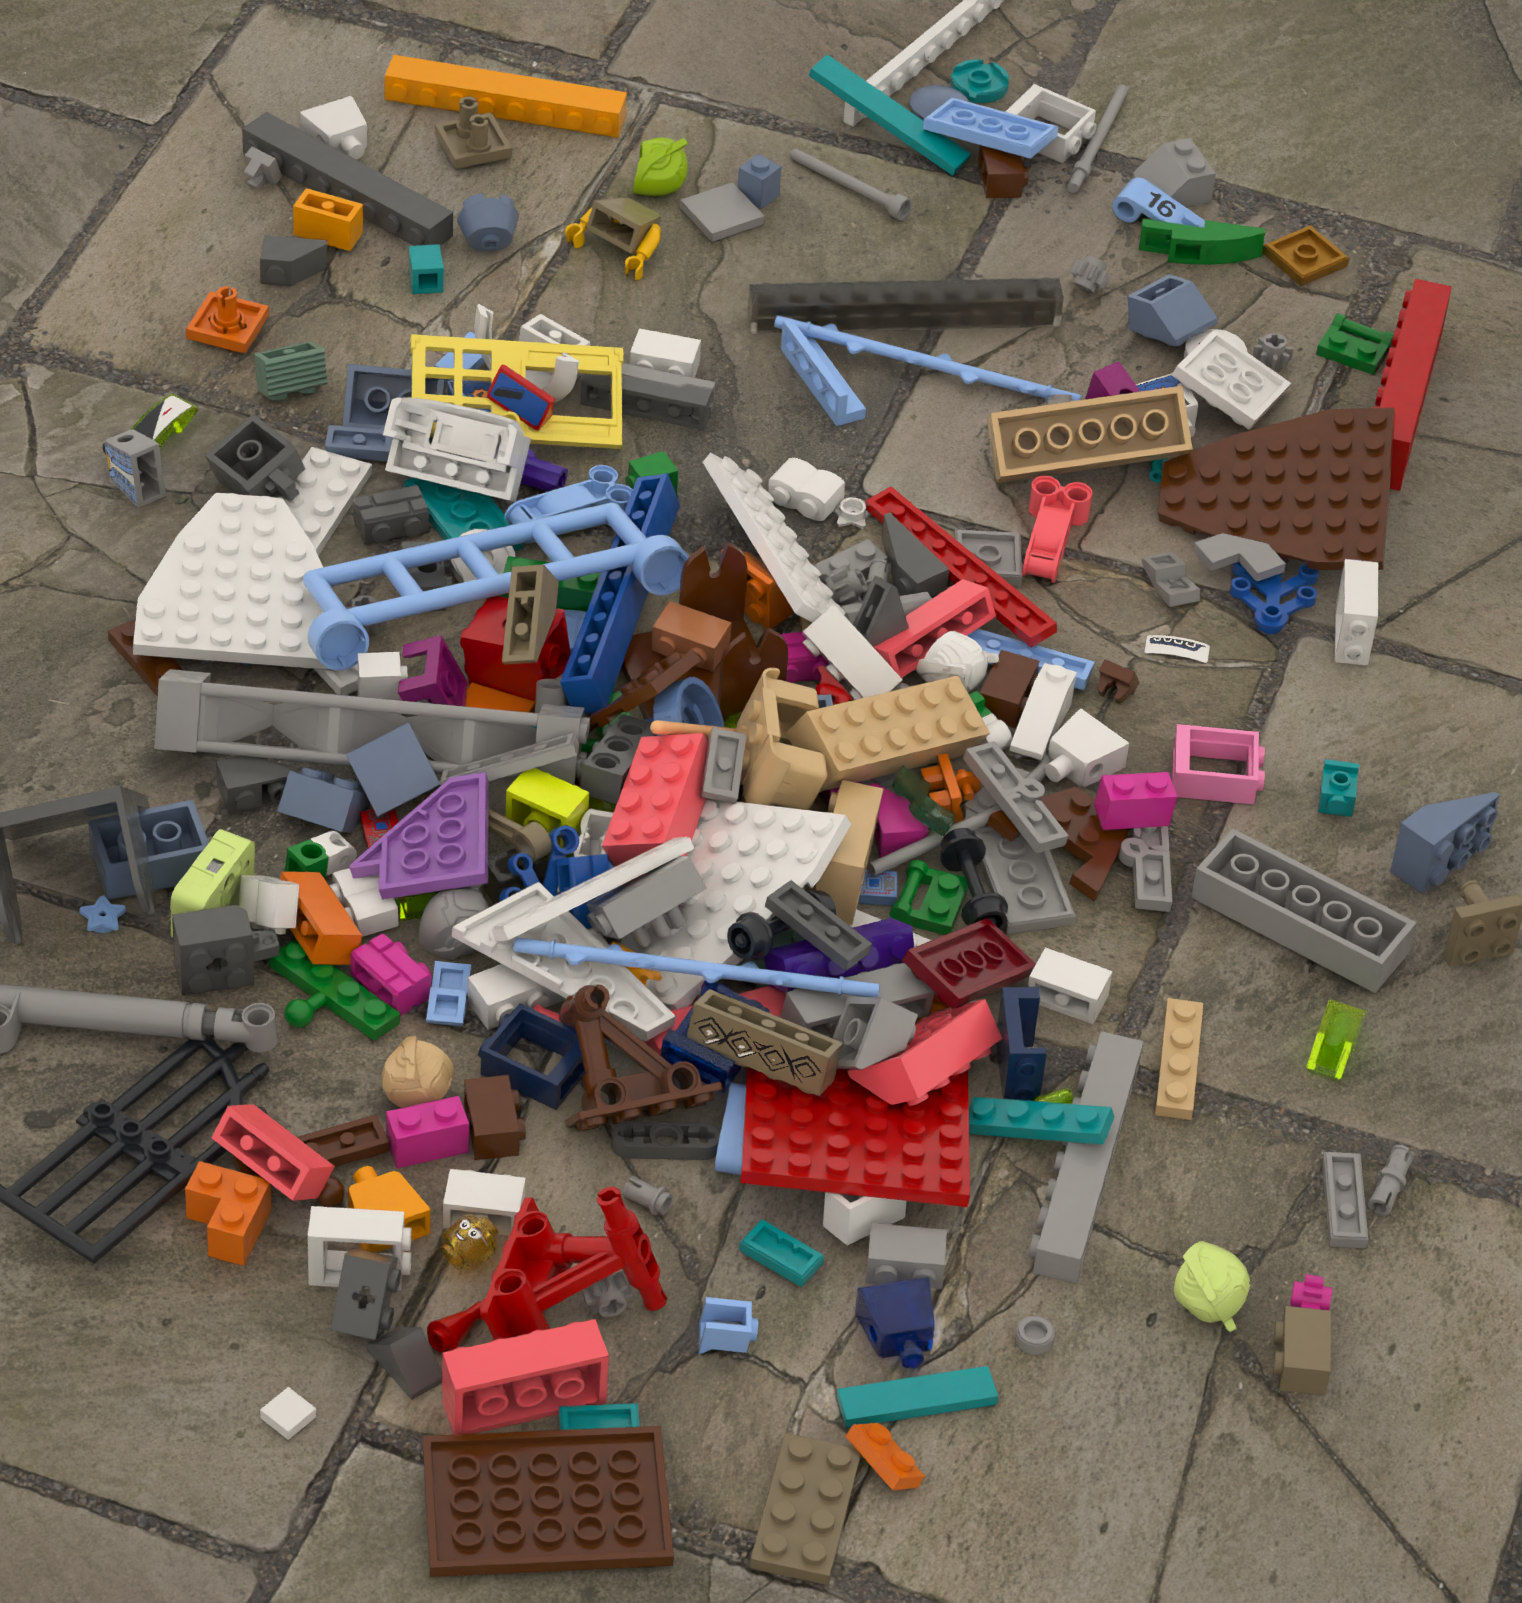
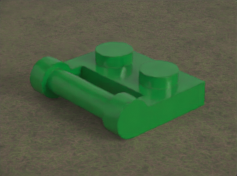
[1316,313,1394,375]
[889,860,969,935]

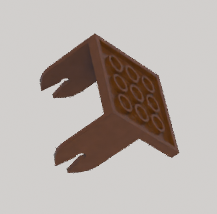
[621,541,789,726]

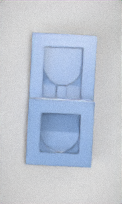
[426,961,471,1026]

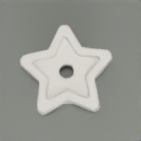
[832,497,871,529]

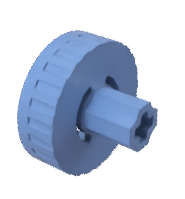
[644,677,724,736]

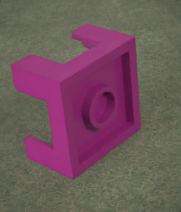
[398,635,468,707]

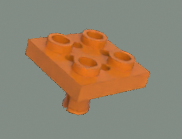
[186,286,269,354]

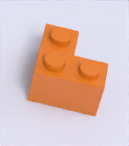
[185,1161,272,1266]

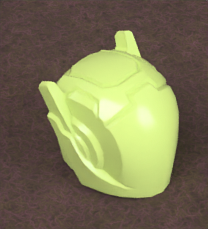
[1174,1241,1250,1333]

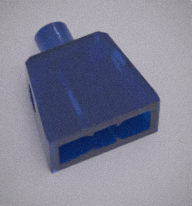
[855,1277,935,1368]

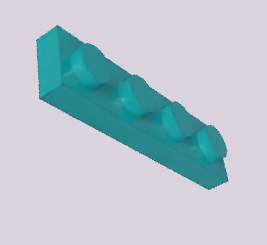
[969,1097,1115,1144]

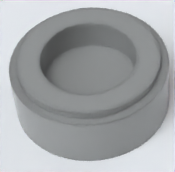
[1015,1316,1055,1355]

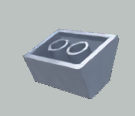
[343,364,448,429]

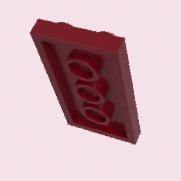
[902,918,1036,1009]

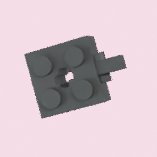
[205,414,305,502]
[172,905,279,996]

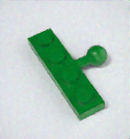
[269,939,401,1041]

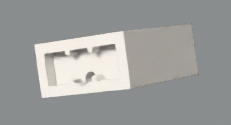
[1006,84,1097,163]
[1335,559,1378,666]
[308,1206,412,1291]

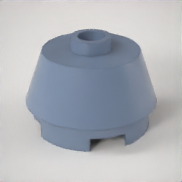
[457,193,519,251]

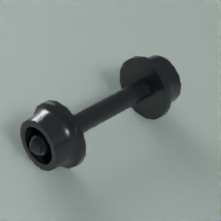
[940,828,1008,930]
[727,889,836,960]

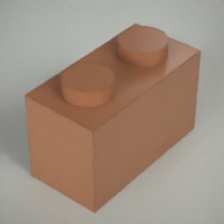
[651,601,731,672]

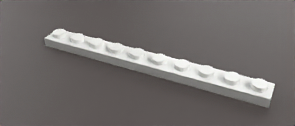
[843,0,1004,126]

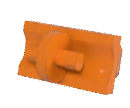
[921,753,981,823]

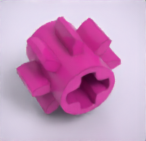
[1290,1274,1332,1310]

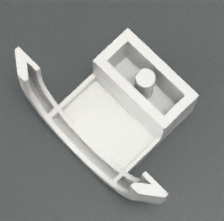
[474,304,590,402]

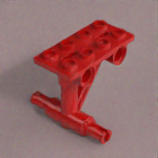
[480,1186,668,1340]

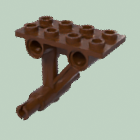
[559,984,723,1132]

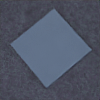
[346,722,440,818]

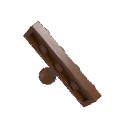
[234,1114,390,1207]

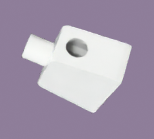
[300,96,367,160]
[1045,709,1129,787]

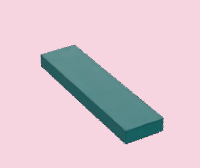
[836,1366,998,1428]

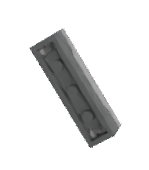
[580,363,715,430]

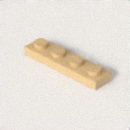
[1155,998,1204,1120]

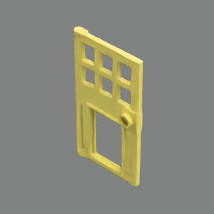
[410,334,624,449]

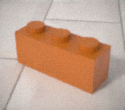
[280,871,362,965]

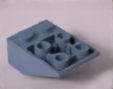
[1390,792,1500,894]

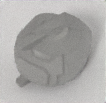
[418,884,489,960]

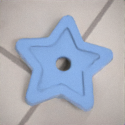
[79,896,127,933]

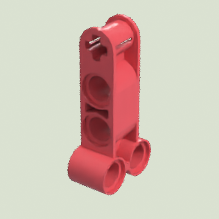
[1022,476,1092,583]

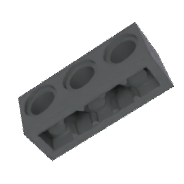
[577,714,657,805]

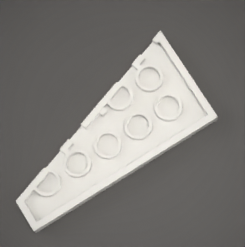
[452,882,676,1041]

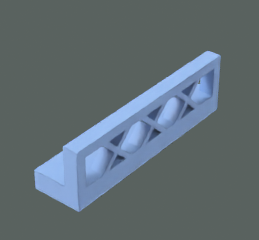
[781,318,866,426]

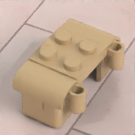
[735,668,827,810]

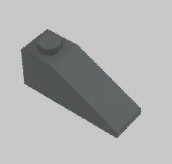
[882,512,949,598]

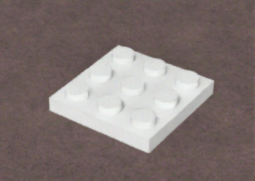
[1172,330,1291,430]

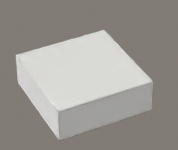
[260,1387,317,1440]

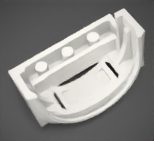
[383,397,531,502]

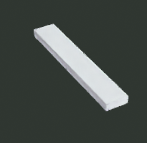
[491,836,695,941]

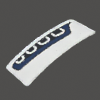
[1144,635,1210,663]

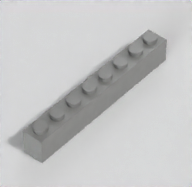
[1029,1031,1144,1284]

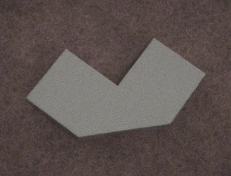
[1193,533,1286,582]

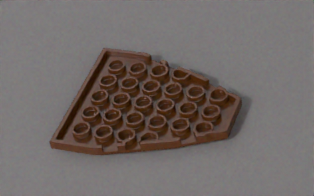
[1158,408,1395,570]

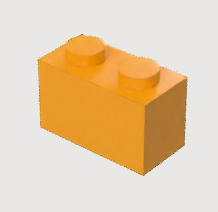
[293,188,363,251]

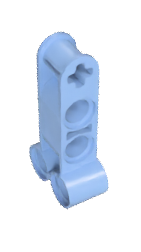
[505,465,633,543]

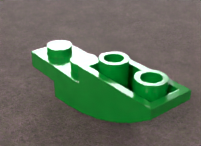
[1138,219,1266,265]

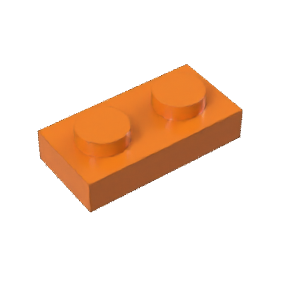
[845,1423,925,1490]

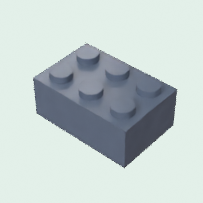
[88,800,209,900]

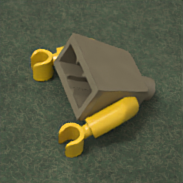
[565,198,662,281]

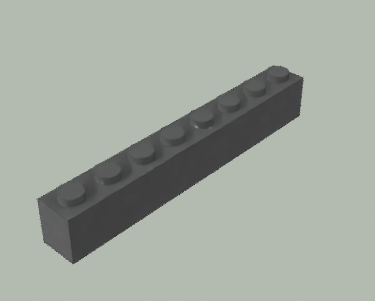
[242,112,453,246]

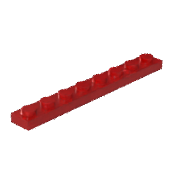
[865,486,1057,647]

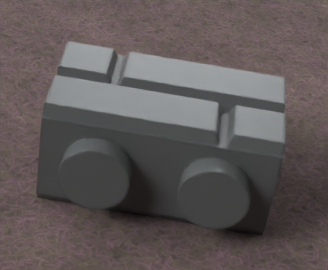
[353,485,429,545]

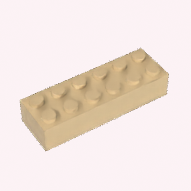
[987,386,1193,483]
[786,675,990,792]

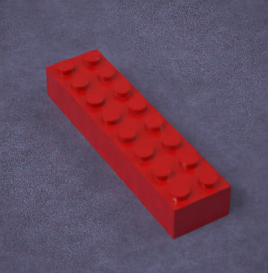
[1373,279,1452,491]

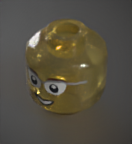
[440,1214,498,1271]

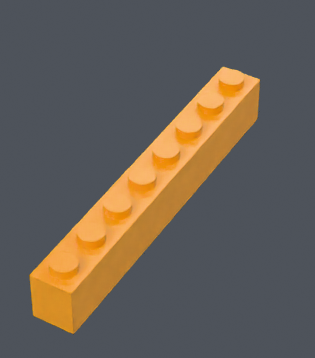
[385,55,627,138]

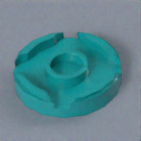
[950,59,1009,103]

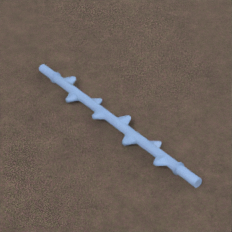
[774,315,1082,401]
[513,937,880,997]

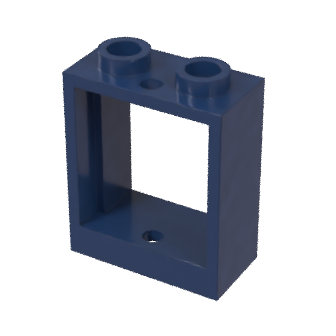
[478,1003,586,1110]

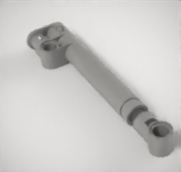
[0,984,278,1054]

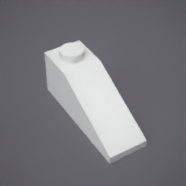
[1009,663,1077,760]

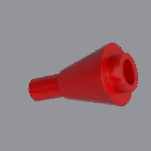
[427,1301,482,1354]

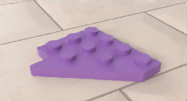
[349,772,489,900]

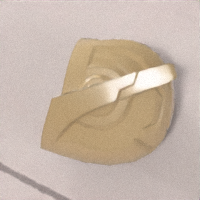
[381,1036,454,1108]

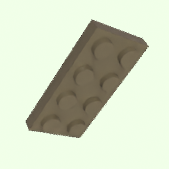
[750,1433,862,1585]

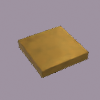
[1262,225,1349,286]

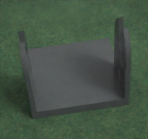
[0,786,156,944]

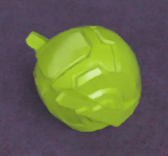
[632,137,688,196]

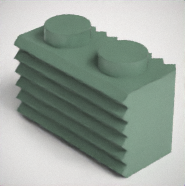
[254,341,328,400]

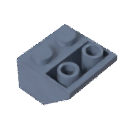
[1127,274,1218,346]
[277,767,371,833]

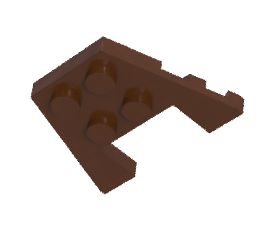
[587,649,701,734]
[987,786,1130,901]

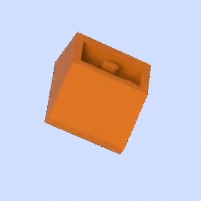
[721,549,794,629]

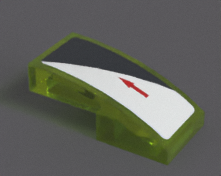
[130,393,199,449]

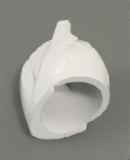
[916,631,999,694]

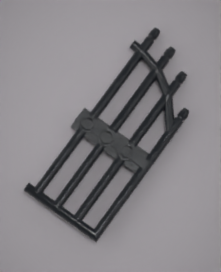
[0,1035,269,1264]

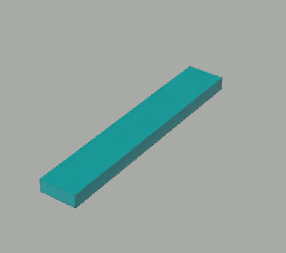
[808,54,971,176]

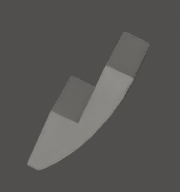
[1142,551,1200,607]

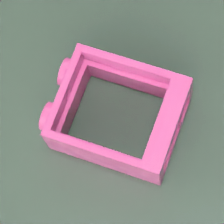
[1172,724,1265,805]

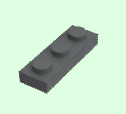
[765,880,872,971]

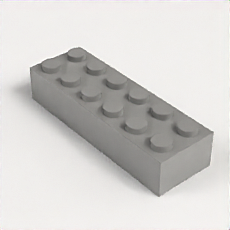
[1191,828,1417,993]

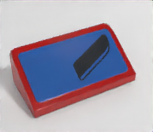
[487,364,555,431]

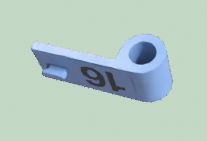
[1112,177,1205,227]

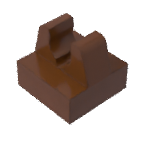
[1097,659,1139,703]

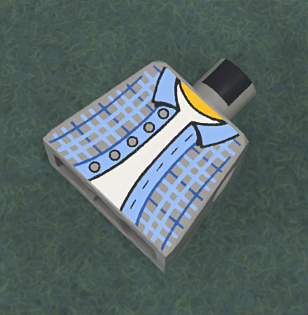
[102,430,167,508]

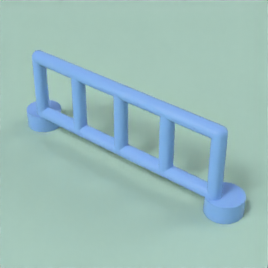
[303,503,689,670]

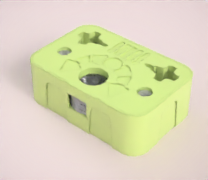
[170,829,255,938]

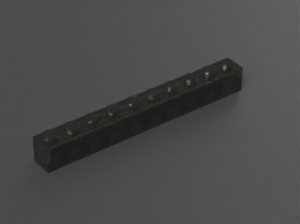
[747,277,1064,334]

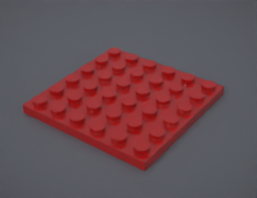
[740,1067,970,1207]

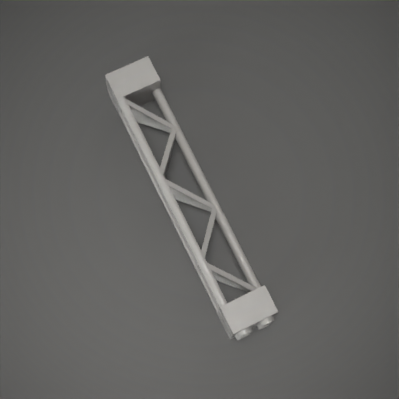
[154,669,590,785]

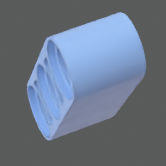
[715,1082,746,1175]

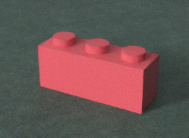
[211,1104,335,1201]

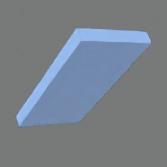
[923,98,1058,158]

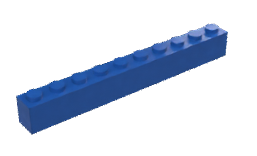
[560,473,680,714]

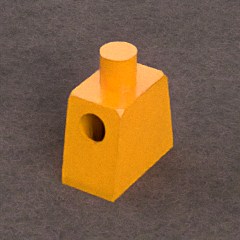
[348,1166,430,1253]

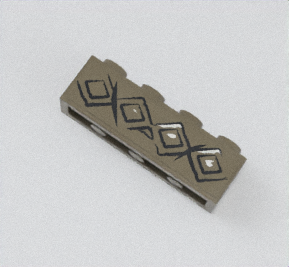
[686,989,843,1096]

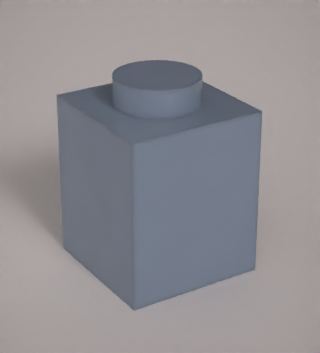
[738,154,782,209]

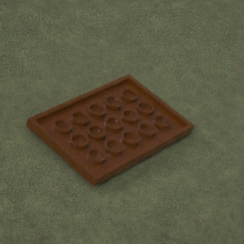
[422,1426,674,1577]

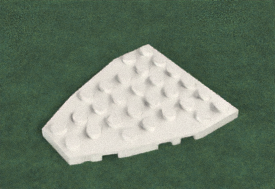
[133,493,333,670]
[621,798,851,1011]

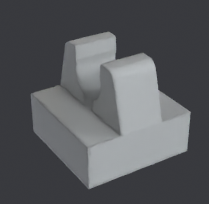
[244,147,282,189]

